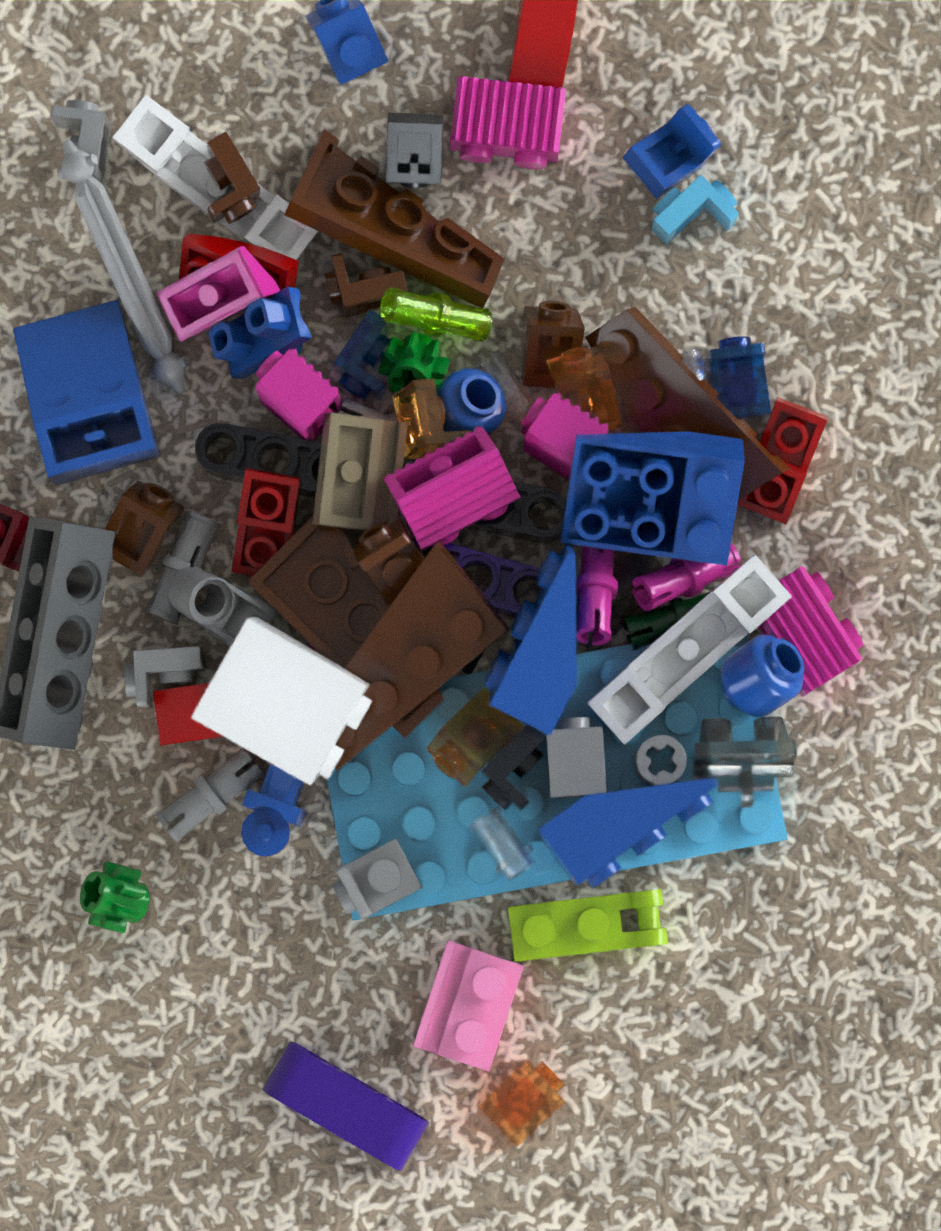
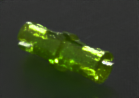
[380,287,493,342]

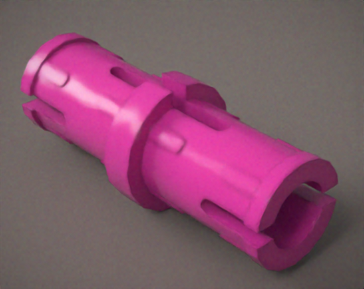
[632,543,741,611]
[576,546,618,645]

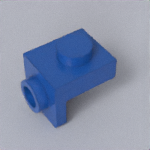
[305,0,389,85]
[622,104,721,199]

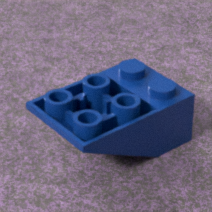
[13,299,161,485]
[561,432,745,566]
[484,543,577,736]
[537,778,718,888]

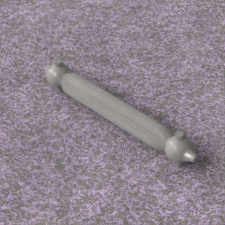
[57,140,190,394]

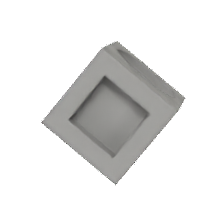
[546,717,607,799]

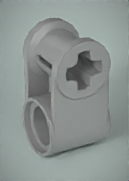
[168,567,278,647]

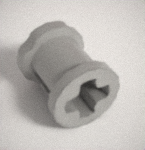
[634,735,687,786]

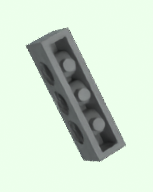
[0,516,115,750]

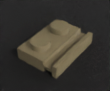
[313,413,408,531]

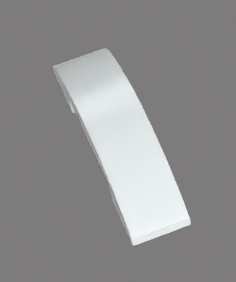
[113,95,318,260]
[587,554,792,745]

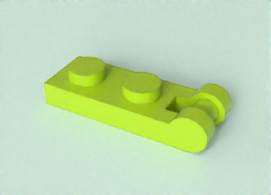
[508,889,668,962]

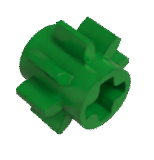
[378,331,450,401]
[80,861,150,934]

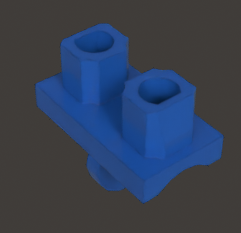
[209,286,312,380]
[241,765,306,857]

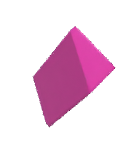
[156,246,280,342]

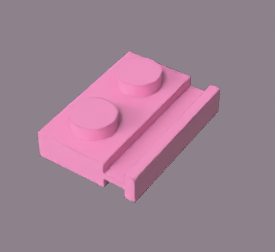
[413,940,524,1072]

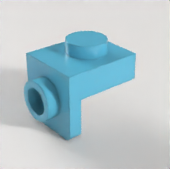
[651,175,739,245]

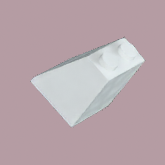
[191,617,373,785]

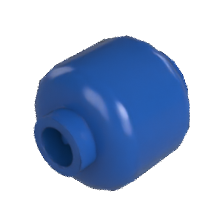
[426,368,507,444]
[721,635,805,717]

